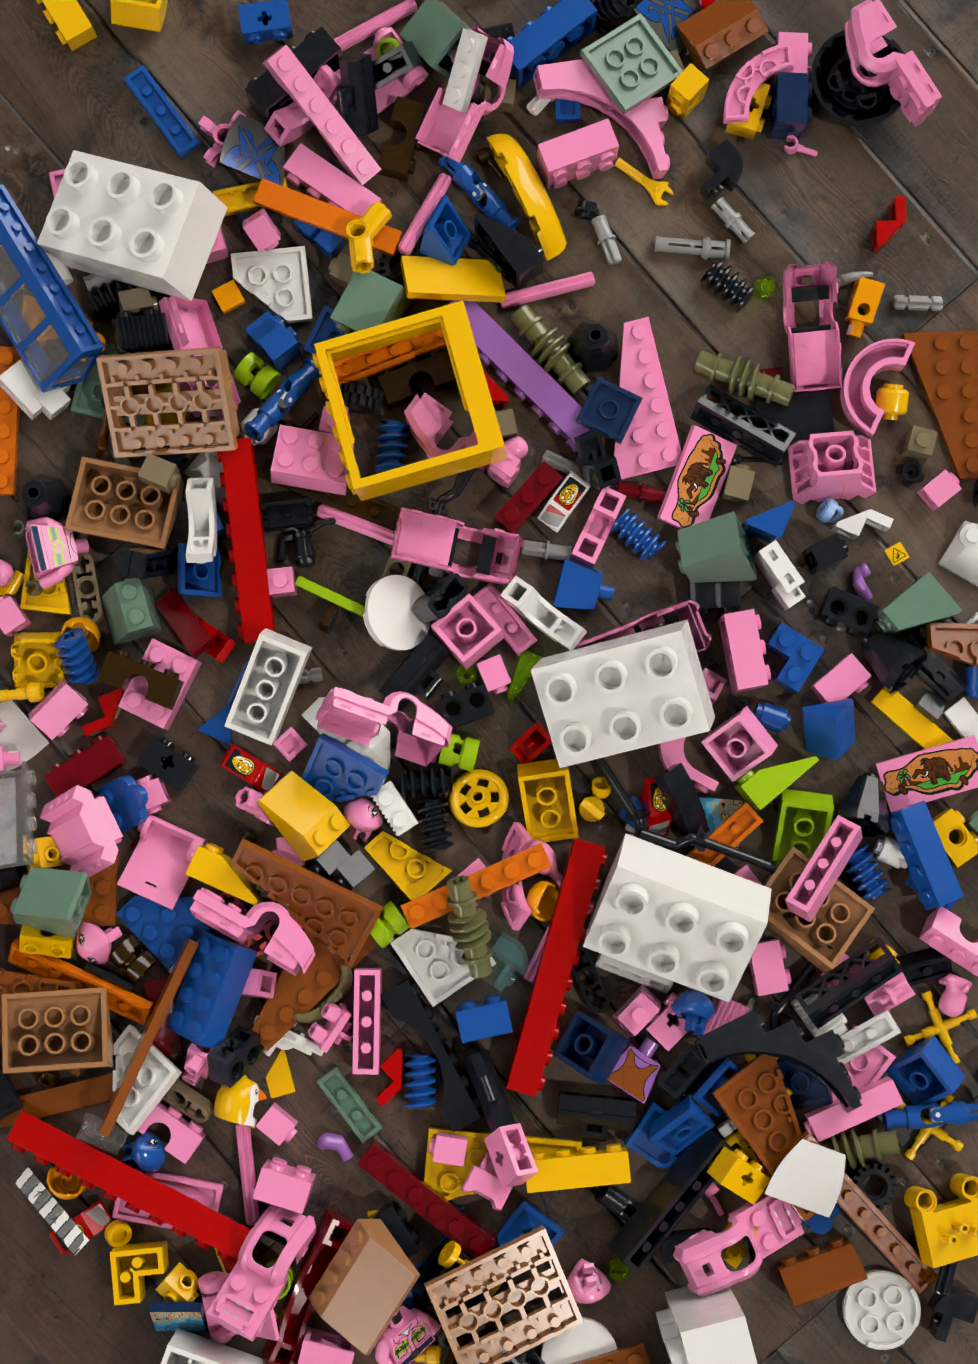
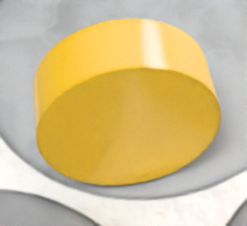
[104,1220,132,1247]

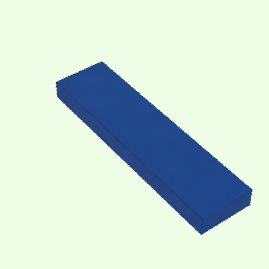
[123,65,201,159]

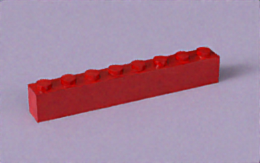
[217,437,276,643]

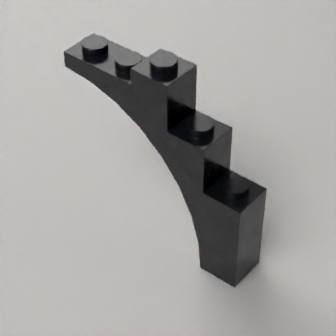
[695,1010,862,1113]

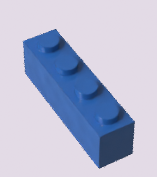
[889,800,964,910]

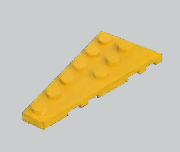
[424,1127,582,1201]

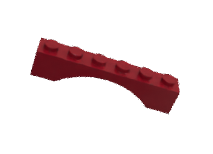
[357,1139,495,1258]
[262,1209,354,1364]

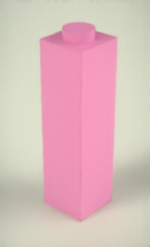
[803,1076,904,1142]

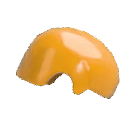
[61,617,100,654]
[526,881,559,922]
[46,1165,86,1200]

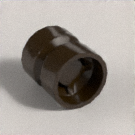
[109,935,158,984]

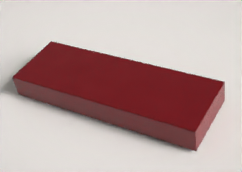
[155,588,215,658]
[144,977,184,1056]

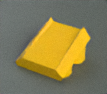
[11,631,65,688]

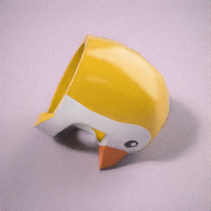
[214,1075,267,1128]

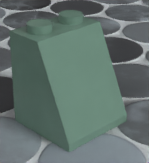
[400,0,471,78]
[330,270,412,334]
[676,511,757,583]
[874,572,962,635]
[101,578,163,646]
[11,867,92,939]

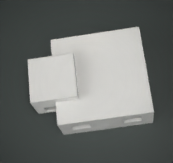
[0,358,71,421]
[754,540,806,611]

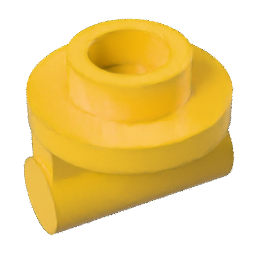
[579,797,605,822]

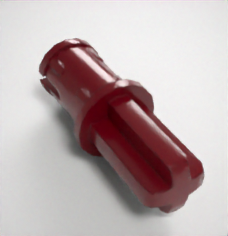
[616,482,667,504]

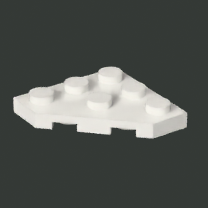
[231,246,313,324]
[390,929,496,1007]
[113,1024,182,1135]

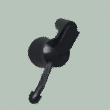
[276,518,336,568]

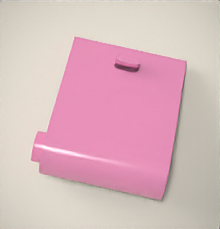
[334,27,429,114]
[117,815,206,911]
[198,1271,280,1343]

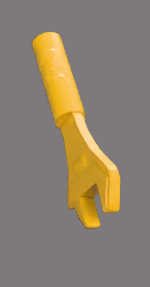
[614,157,674,206]

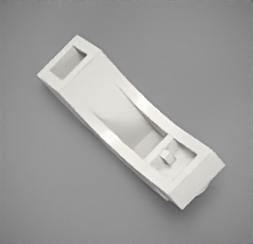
[185,477,217,564]
[500,576,587,651]

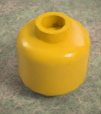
[875,384,909,420]

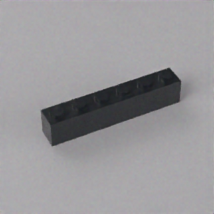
[608,1129,735,1274]

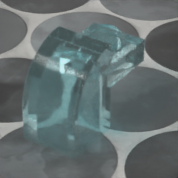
[491,931,528,992]

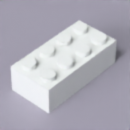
[225,628,313,746]

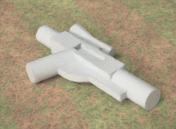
[253,1015,324,1057]

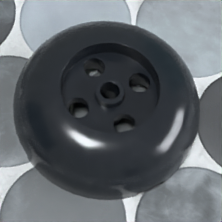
[810,30,905,127]

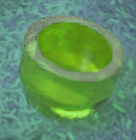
[754,276,775,297]
[456,666,477,686]
[608,1259,629,1282]

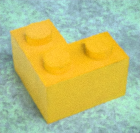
[110,1240,169,1306]

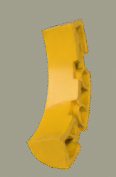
[486,133,567,261]

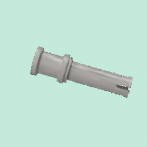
[654,236,731,262]

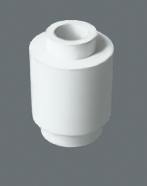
[873,836,908,869]

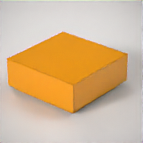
[212,280,246,314]

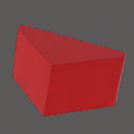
[509,721,552,764]

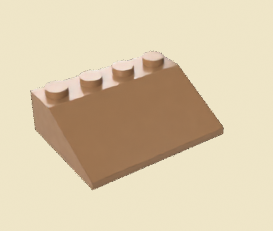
[65,457,185,550]
[762,846,875,973]
[2,987,113,1074]
[308,1219,420,1355]

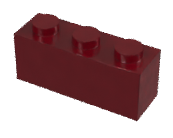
[494,461,563,534]
[44,734,129,797]

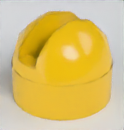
[591,777,612,799]

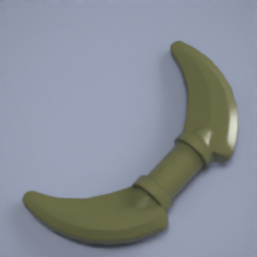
[294,964,353,1023]

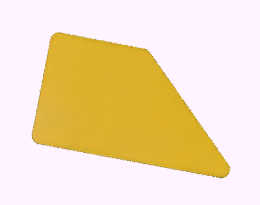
[266,1049,295,1098]

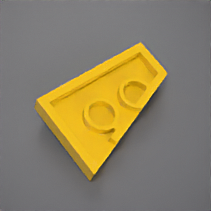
[20,550,72,615]
[363,831,452,901]

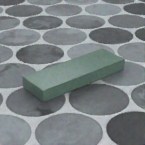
[316,1065,383,1144]

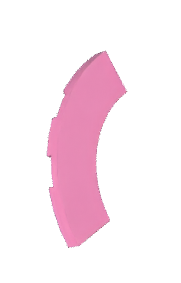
[723,43,794,124]
[501,822,533,931]

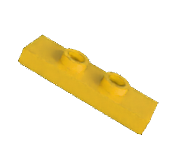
[212,177,288,216]

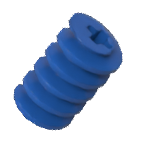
[374,420,410,473]
[611,507,667,561]
[54,628,99,685]
[846,843,892,900]
[404,1053,436,1108]

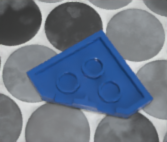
[301,733,389,802]
[116,896,212,969]

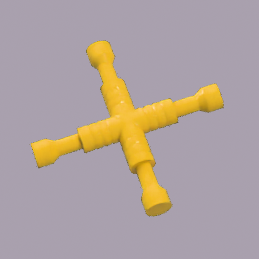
[903,990,978,1064]
[895,1095,964,1161]

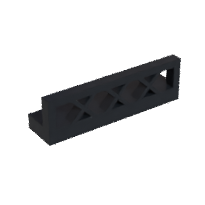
[690,384,796,467]
[794,937,903,1029]

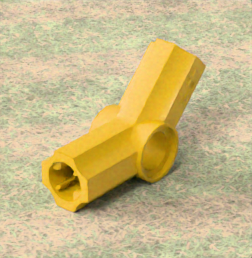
[346,201,392,274]

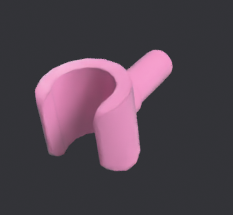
[784,135,818,157]
[704,1182,724,1216]

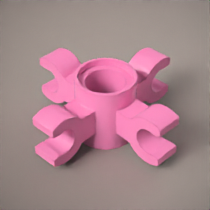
[198,110,246,168]

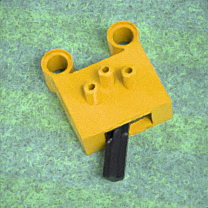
[904,1173,978,1296]

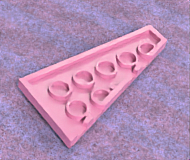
[613,317,682,479]

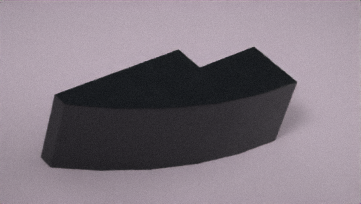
[653,763,709,844]

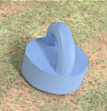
[816,497,844,523]

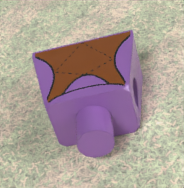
[608,1036,660,1104]

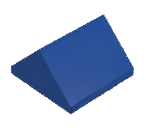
[419,195,472,266]
[742,501,795,544]
[178,543,222,598]
[802,698,855,761]
[690,1057,740,1119]
[649,1094,715,1156]

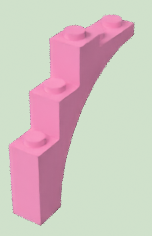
[533,59,670,180]

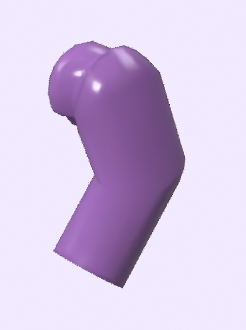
[853,563,873,601]
[317,1133,354,1162]

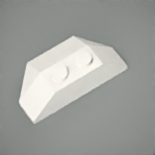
[302,697,391,770]

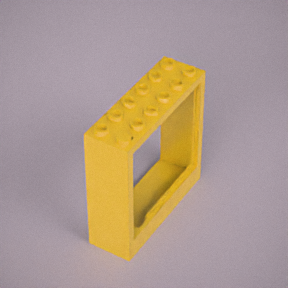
[312,300,508,501]

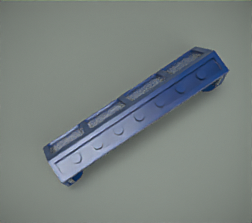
[0,184,104,393]

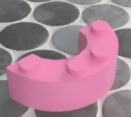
[840,339,915,439]

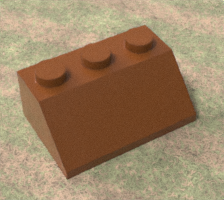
[675,0,769,71]
[775,1237,868,1307]

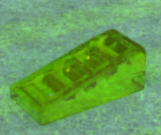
[507,651,542,702]

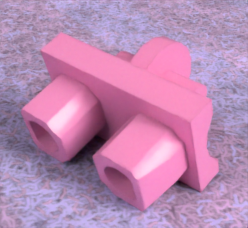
[864,972,916,1017]
[307,1002,353,1053]
[182,1043,214,1086]

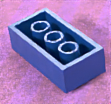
[506,0,597,90]
[166,930,258,1048]

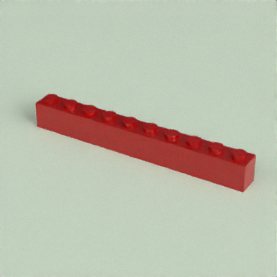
[505,838,608,1097]
[6,1111,251,1262]

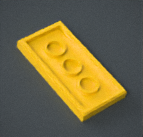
[400,255,506,303]

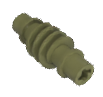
[510,305,591,395]
[694,350,796,406]
[446,875,493,978]
[818,1128,900,1170]

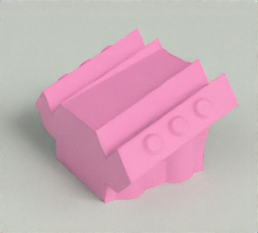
[788,430,876,504]
[40,785,123,877]

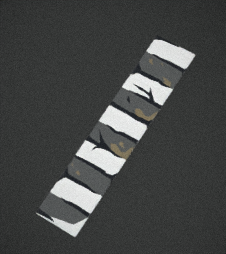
[15,1167,89,1255]

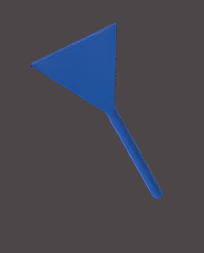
[197,660,249,745]

